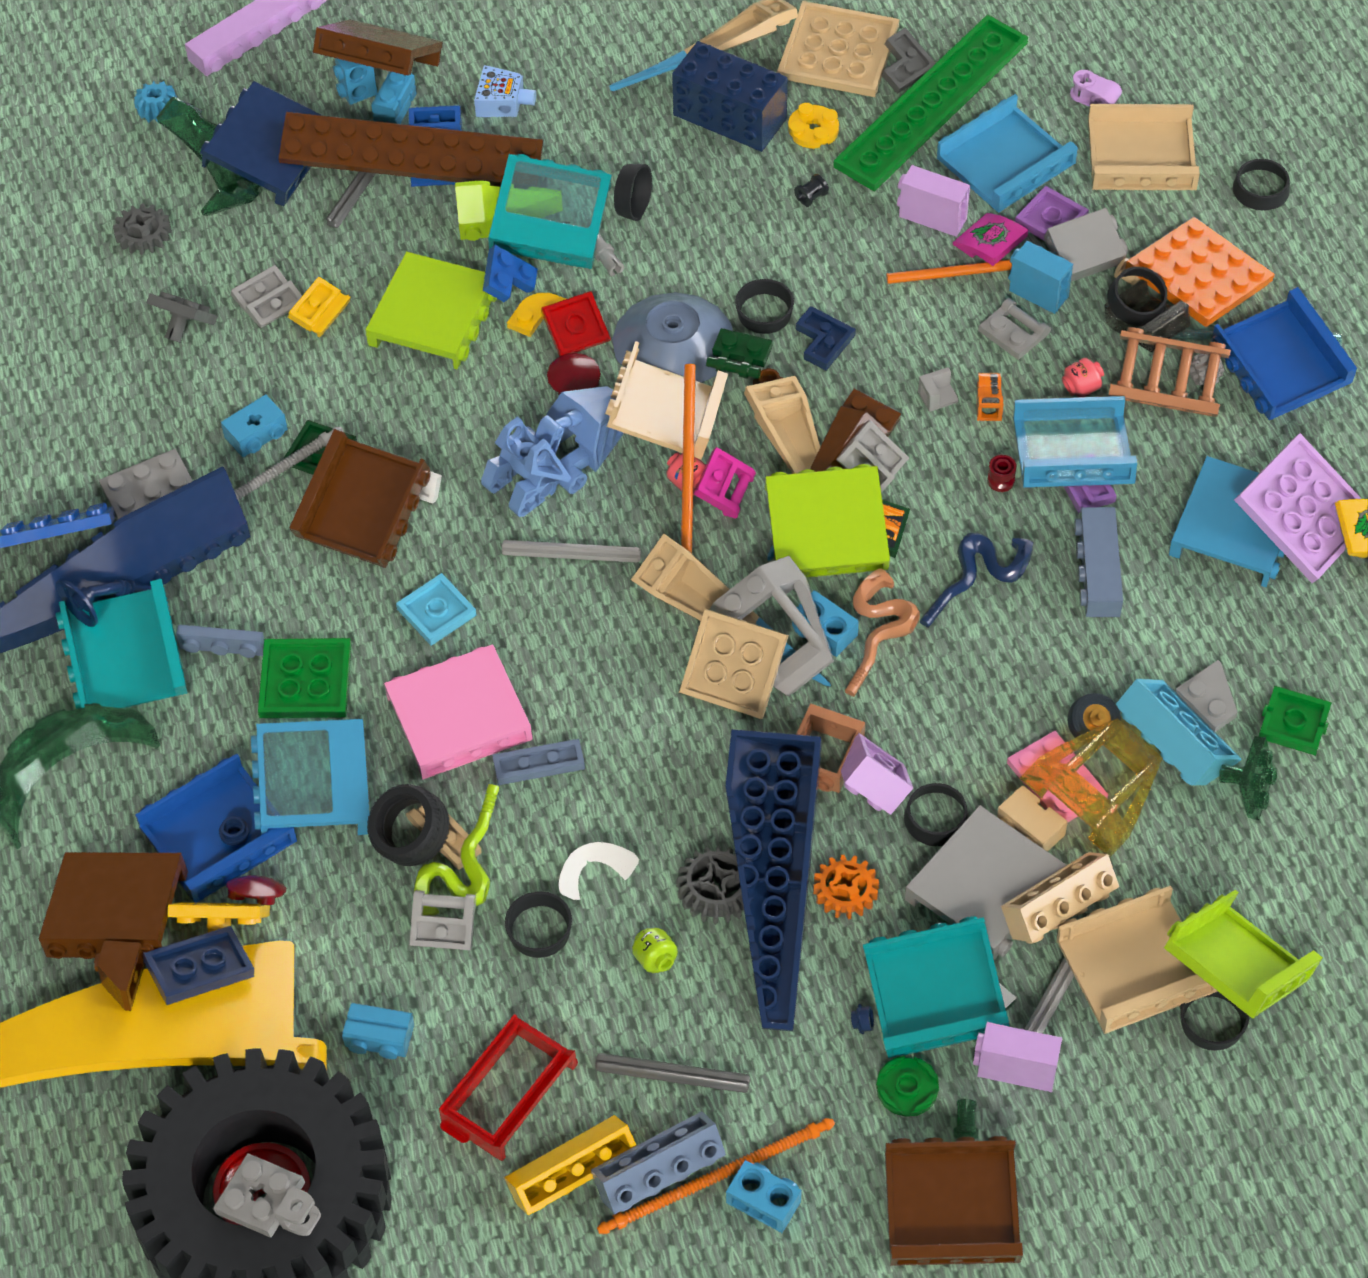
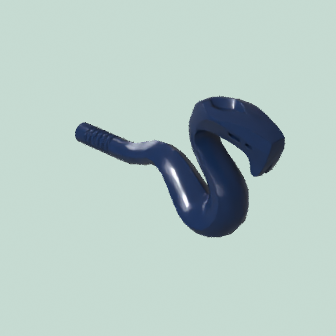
[920,533,1034,628]

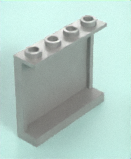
[905,805,1067,960]

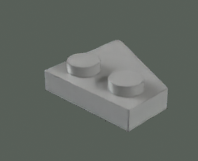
[1176,660,1238,732]

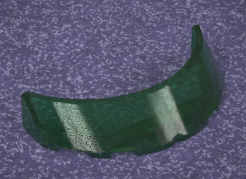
[156,96,261,216]
[0,703,160,850]

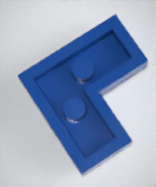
[483,245,538,302]

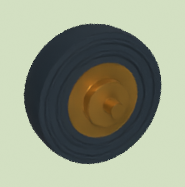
[1067,693,1121,747]

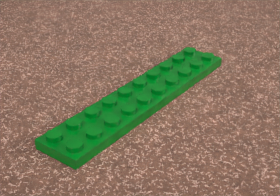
[833,14,1028,192]

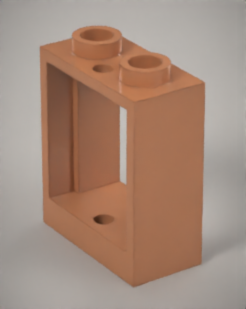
[796,703,865,793]

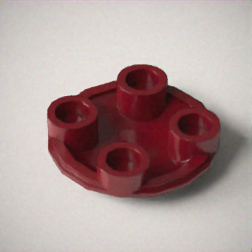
[547,353,601,395]
[226,875,287,905]

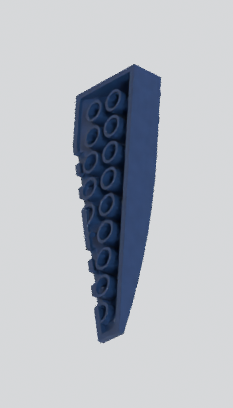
[725,729,822,1032]

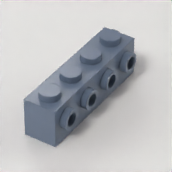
[1074,507,1123,617]
[591,1111,726,1215]

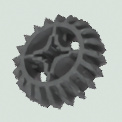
[676,844,744,925]

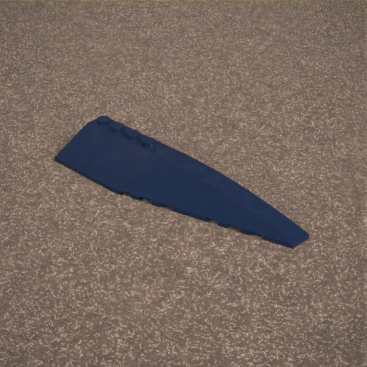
[0,466,250,653]

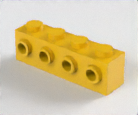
[504,1115,637,1215]

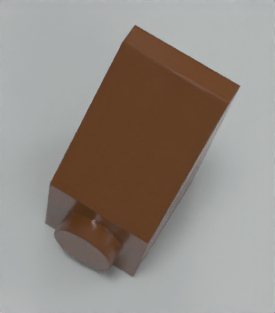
[94,941,145,1011]

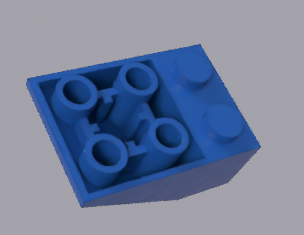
[409,105,463,187]

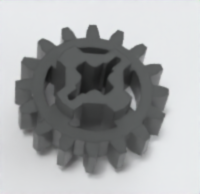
[113,203,172,255]

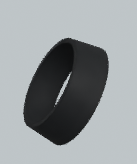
[1233,159,1290,211]
[614,164,652,221]
[1107,267,1167,326]
[735,279,794,334]
[904,783,969,847]
[505,891,572,958]
[1181,992,1250,1051]

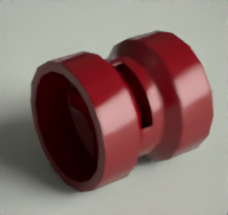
[987,455,1017,492]

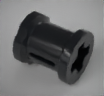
[794,174,829,207]

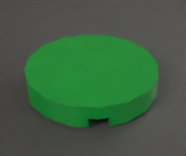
[876,1056,939,1117]

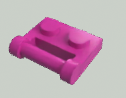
[693,447,756,519]

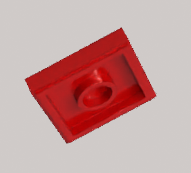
[541,291,611,356]

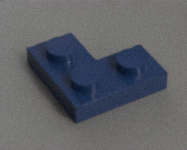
[796,306,856,371]

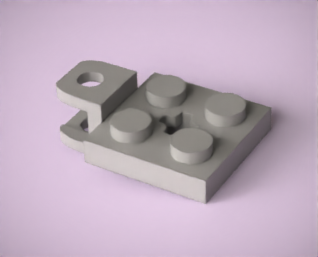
[213,1153,321,1238]

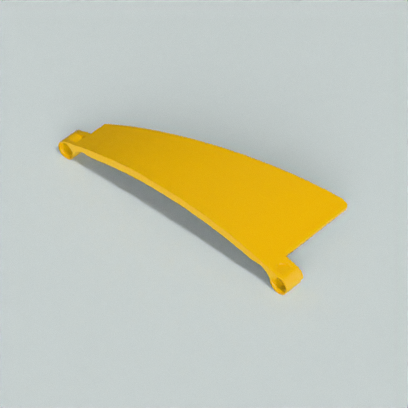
[0,940,327,1088]

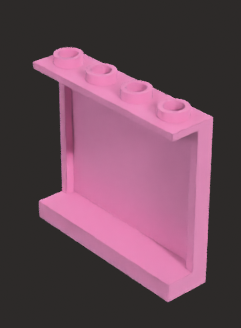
[384,644,532,780]

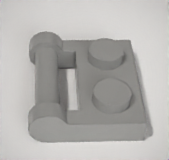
[978,298,1051,360]
[409,890,476,950]

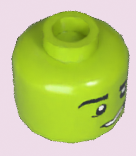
[632,928,678,973]

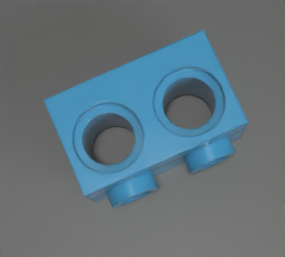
[333,58,377,105]
[792,590,859,657]
[726,1160,802,1233]

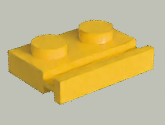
[288,277,351,337]

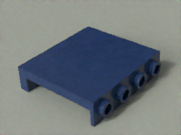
[200,81,323,206]

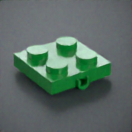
[1258,686,1332,756]

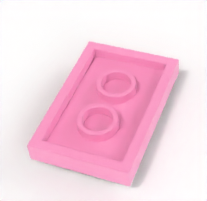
[1007,731,1108,823]

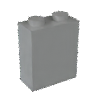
[1044,208,1128,282]

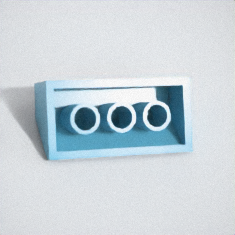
[1116,679,1242,786]

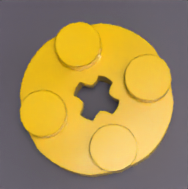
[788,103,839,149]

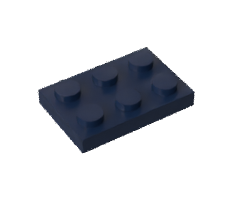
[143,926,254,1005]

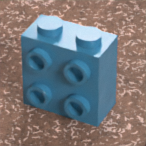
[1008,241,1073,314]

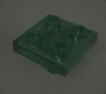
[1219,736,1277,820]

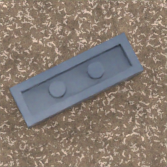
[176,625,264,658]
[492,739,585,785]

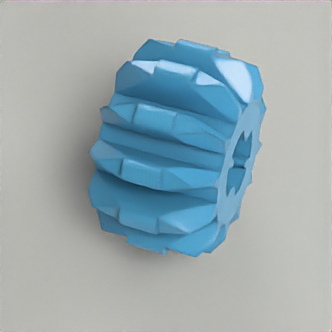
[134,81,178,124]

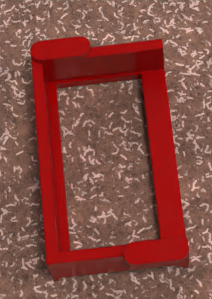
[439,1014,578,1161]

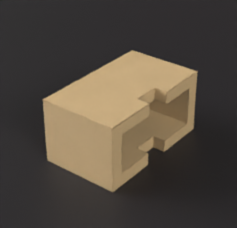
[997,785,1068,852]

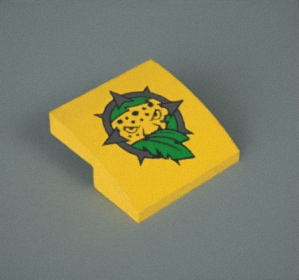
[1335,499,1368,558]

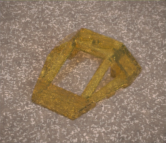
[1020,719,1163,857]

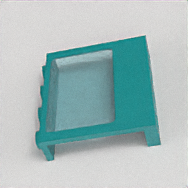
[488,154,612,269]

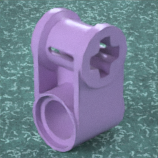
[1070,70,1122,107]

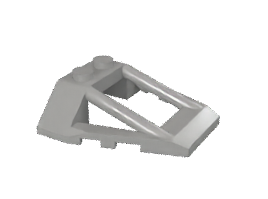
[709,556,834,696]

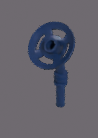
[56,579,152,627]

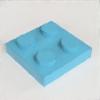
[396,573,477,646]

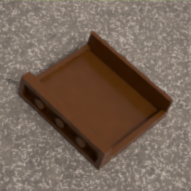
[313,19,443,76]
[289,429,431,568]
[38,852,188,959]
[885,1136,1023,1266]

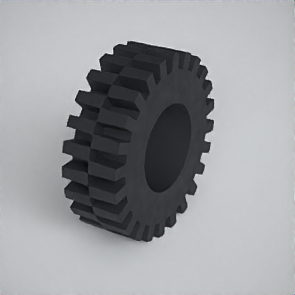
[122,1048,392,1278]

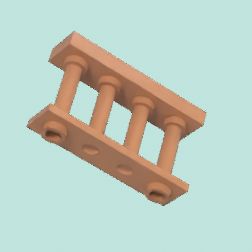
[1109,327,1231,417]

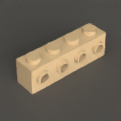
[1001,852,1119,944]

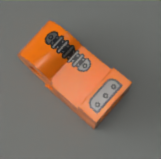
[977,373,1004,421]

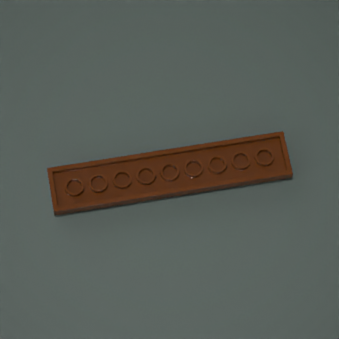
[278,112,543,190]

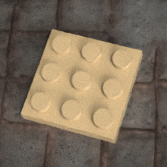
[679,609,789,719]

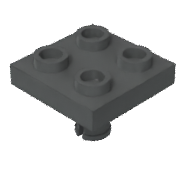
[146,291,218,343]

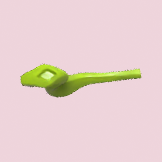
[413,784,500,916]

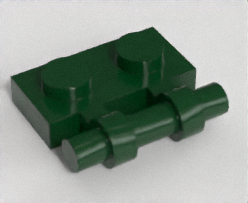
[706,328,773,379]

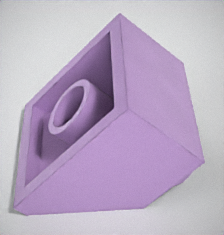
[841,733,913,815]

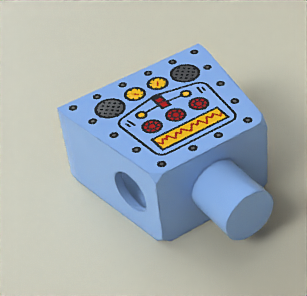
[474,65,536,117]

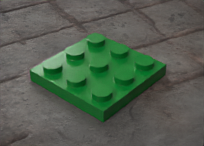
[258,638,352,718]

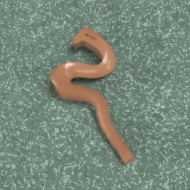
[845,568,920,697]

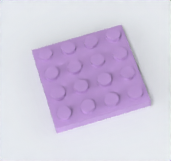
[1234,433,1361,583]

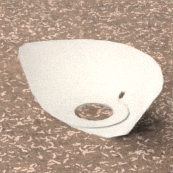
[558,842,639,900]

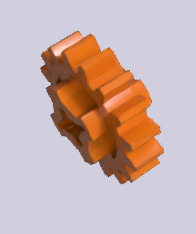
[813,854,879,919]

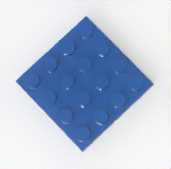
[0,503,116,548]

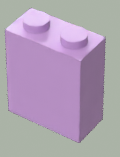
[897,165,970,237]
[973,1022,1062,1092]

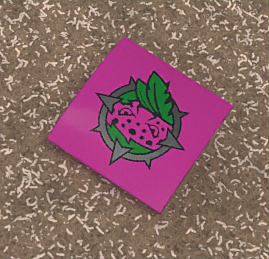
[953,213,1028,266]

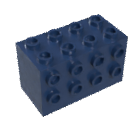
[672,41,788,152]

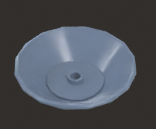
[612,292,733,383]

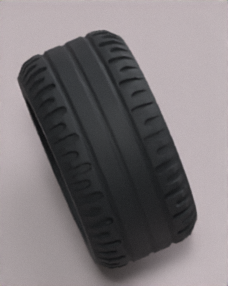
[367,784,450,866]

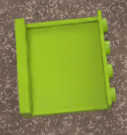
[365,251,497,369]
[765,464,890,578]
[1164,890,1323,1019]

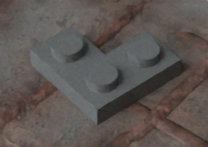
[882,27,936,94]

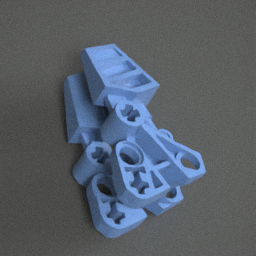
[481,386,624,517]

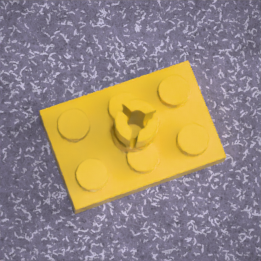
[168,902,270,933]

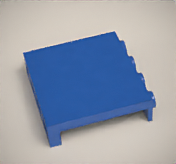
[1211,287,1357,420]
[135,754,297,902]

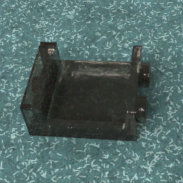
[1104,279,1190,352]

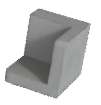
[918,367,958,412]

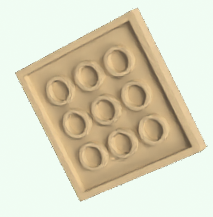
[777,1,899,97]

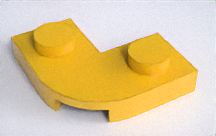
[507,293,566,337]

